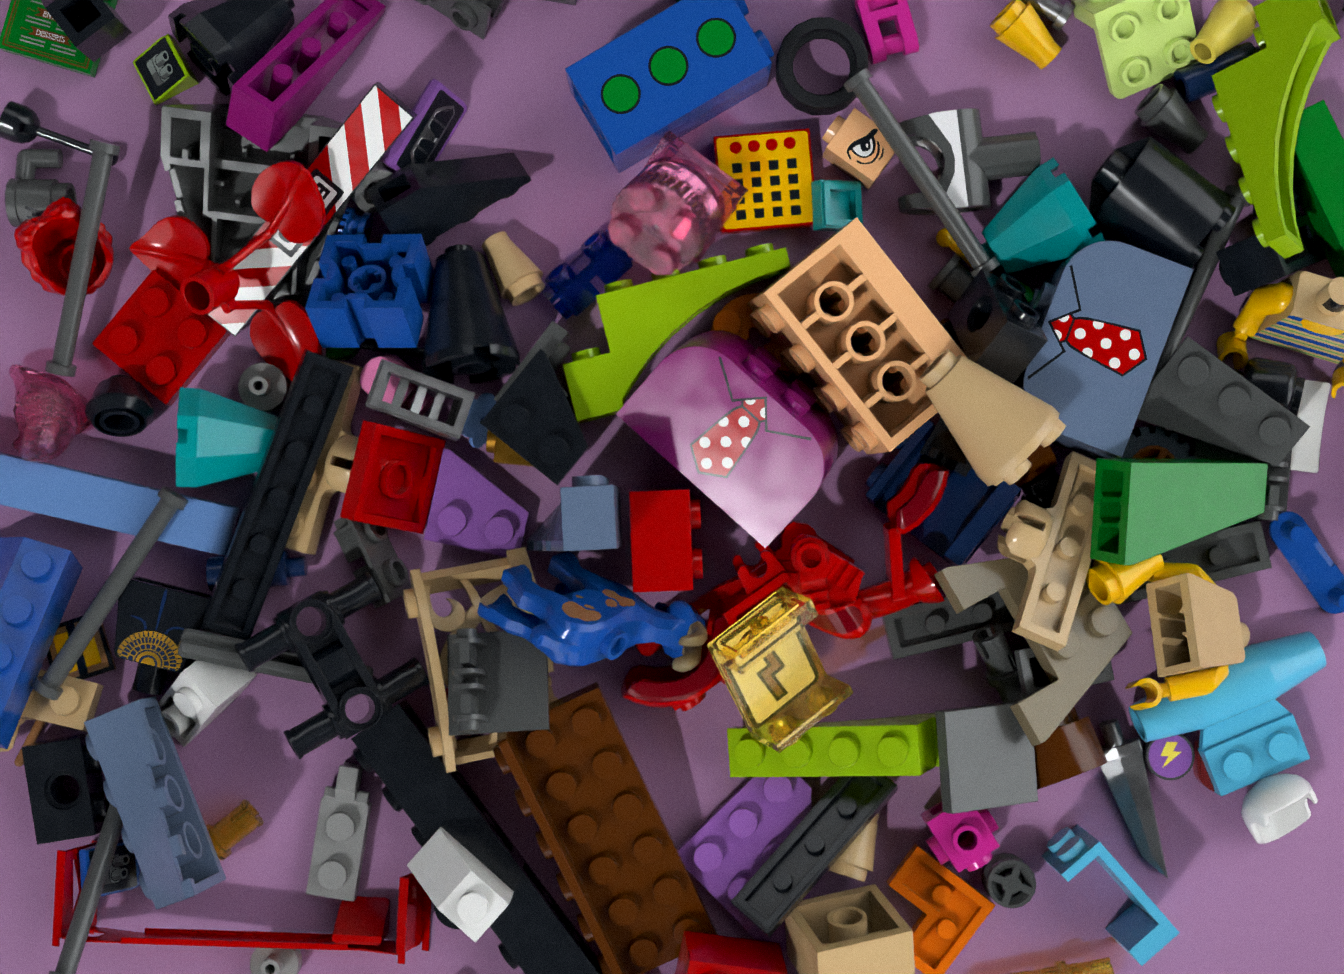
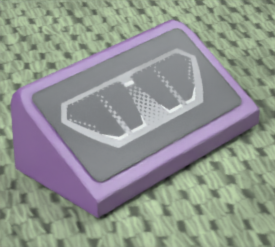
[383,78,467,173]

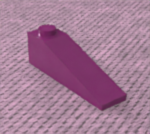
[226,0,386,152]

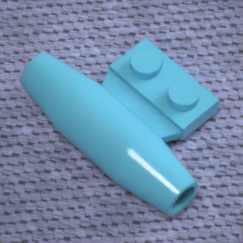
[1129,631,1327,796]

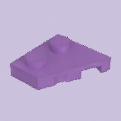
[424,448,530,557]

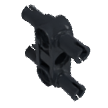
[234,572,430,759]

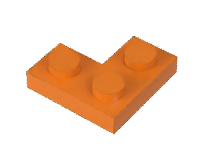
[886,843,996,974]

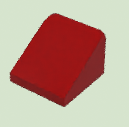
[332,896,390,946]

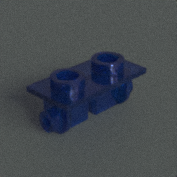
[541,227,637,320]

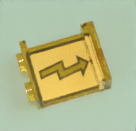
[707,587,853,753]

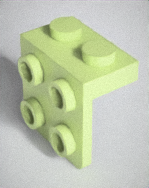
[1070,0,1199,99]

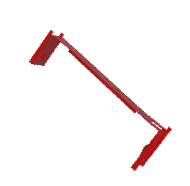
[52,840,432,964]

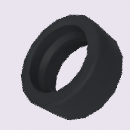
[775,17,868,116]

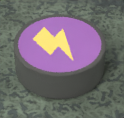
[1143,734,1195,780]

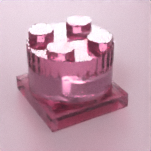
[608,131,748,275]

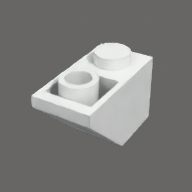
[158,660,257,747]

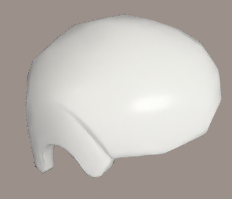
[1241,774,1318,844]

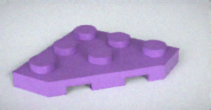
[677,777,811,953]

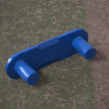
[1269,511,1344,614]

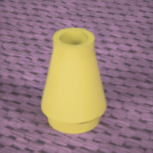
[1190,0,1257,64]

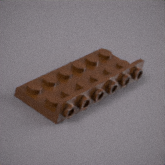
[493,682,718,974]

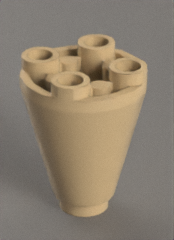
[919,349,1066,486]

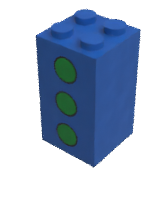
[565,0,774,173]

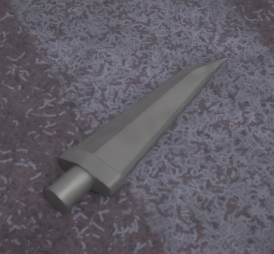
[1099,719,1168,878]

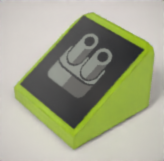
[133,34,199,106]

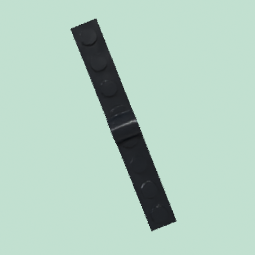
[351,699,602,974]

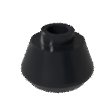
[85,374,155,437]

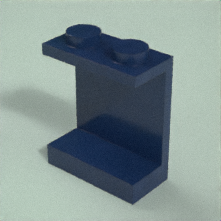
[865,420,1021,566]

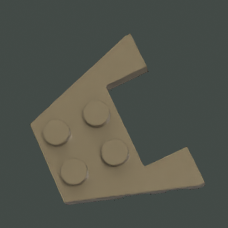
[934,558,1132,747]

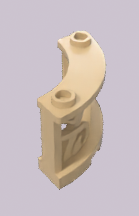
[403,547,558,773]

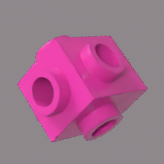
[920,801,1000,873]

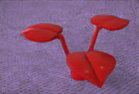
[129,160,326,381]

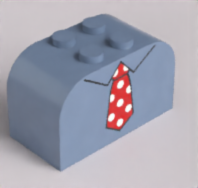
[1014,241,1194,459]

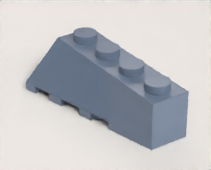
[527,475,623,552]
[84,696,226,910]

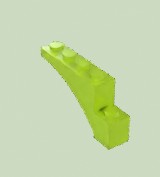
[1212,0,1341,259]
[563,243,791,424]
[727,712,939,777]

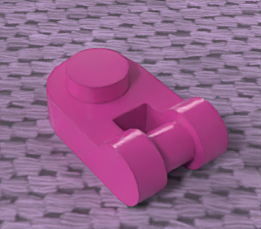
[854,0,919,65]

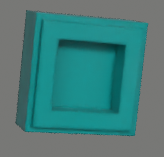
[811,179,863,231]

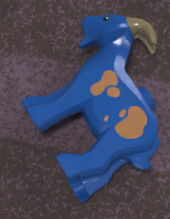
[477,551,708,672]

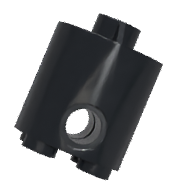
[1089,136,1236,268]

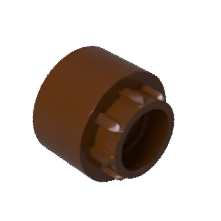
[1034,707,1108,790]

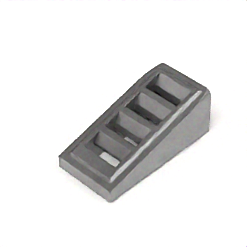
[365,359,475,441]

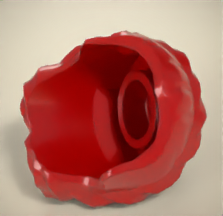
[14,197,114,296]

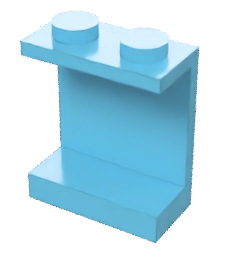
[1042,824,1180,966]

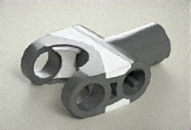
[898,108,1041,216]

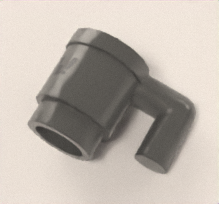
[5,149,77,227]

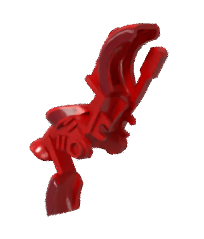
[621,462,950,711]

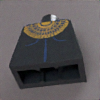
[114,575,211,695]

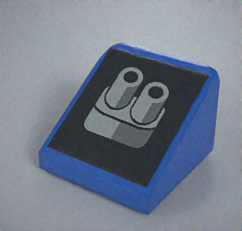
[78,840,140,896]

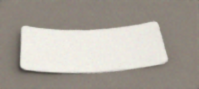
[1290,380,1331,473]

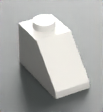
[407,827,514,942]

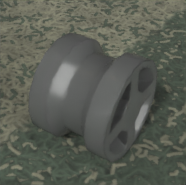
[981,853,1036,909]

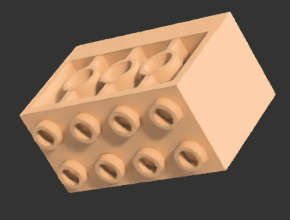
[747,218,967,455]

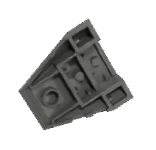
[160,104,350,312]

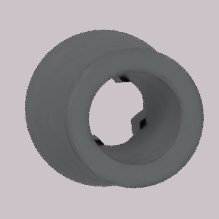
[1135,84,1209,154]

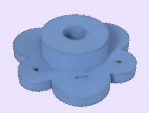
[461,393,496,448]

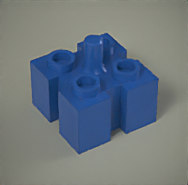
[305,234,434,348]

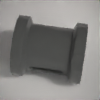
[927,253,974,304]

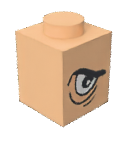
[822,108,895,190]

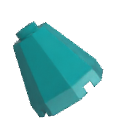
[981,157,1105,274]
[176,387,278,488]

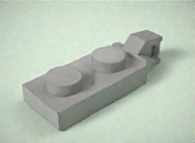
[306,762,372,902]

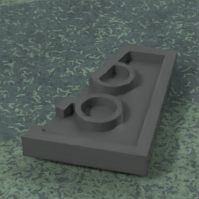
[1137,336,1310,466]

